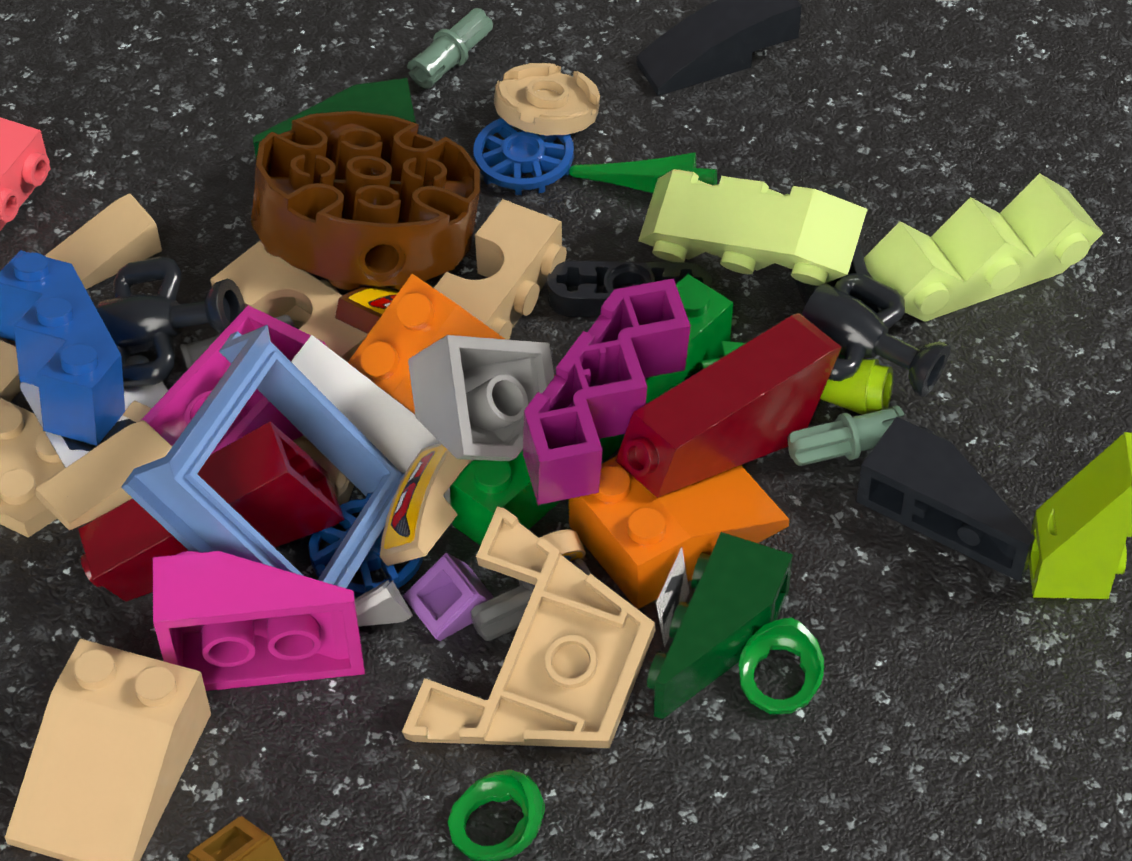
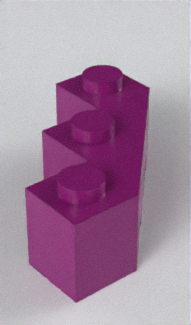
[523,278,691,505]

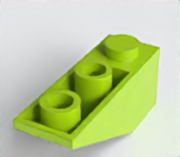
[1029,432,1132,599]

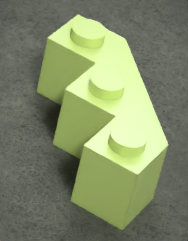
[638,169,867,286]
[864,173,1103,322]

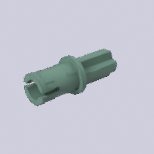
[407,8,493,89]
[788,405,905,466]

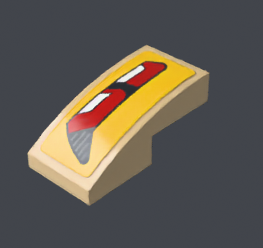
[380,443,470,566]

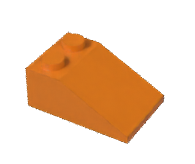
[348,274,555,414]
[569,456,789,609]

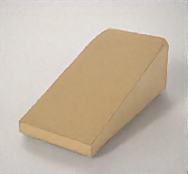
[45,193,162,289]
[35,420,172,531]

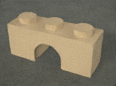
[434,199,567,340]
[210,241,368,362]

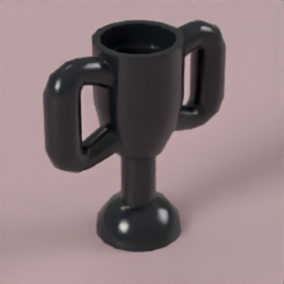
[96,257,245,389]
[801,273,951,398]

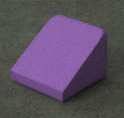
[403,553,494,641]

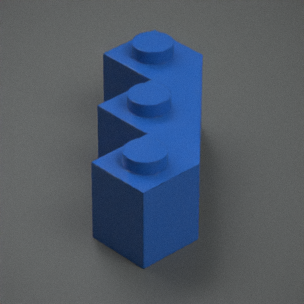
[0,250,125,446]

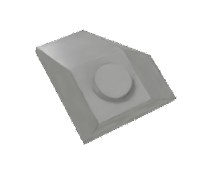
[408,335,554,461]

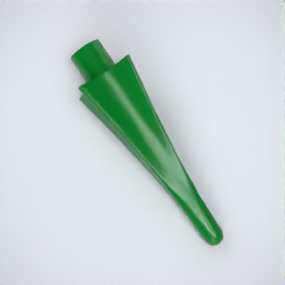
[569,152,717,193]

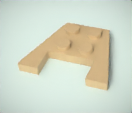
[0,340,152,538]
[402,506,656,748]

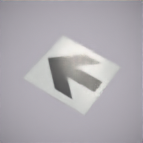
[656,547,690,647]

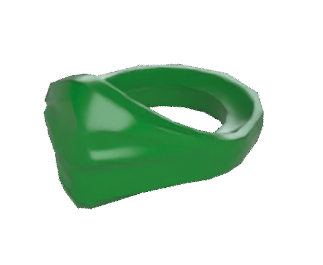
[739,618,824,714]
[448,769,545,861]

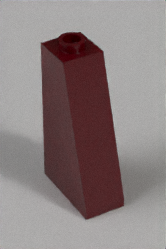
[615,313,842,498]
[78,422,345,602]

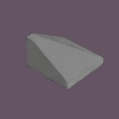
[355,580,413,626]

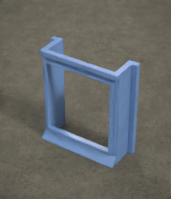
[121,325,405,588]

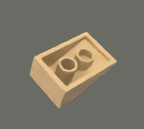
[5,639,211,861]

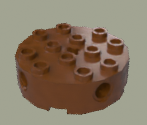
[251,111,480,290]

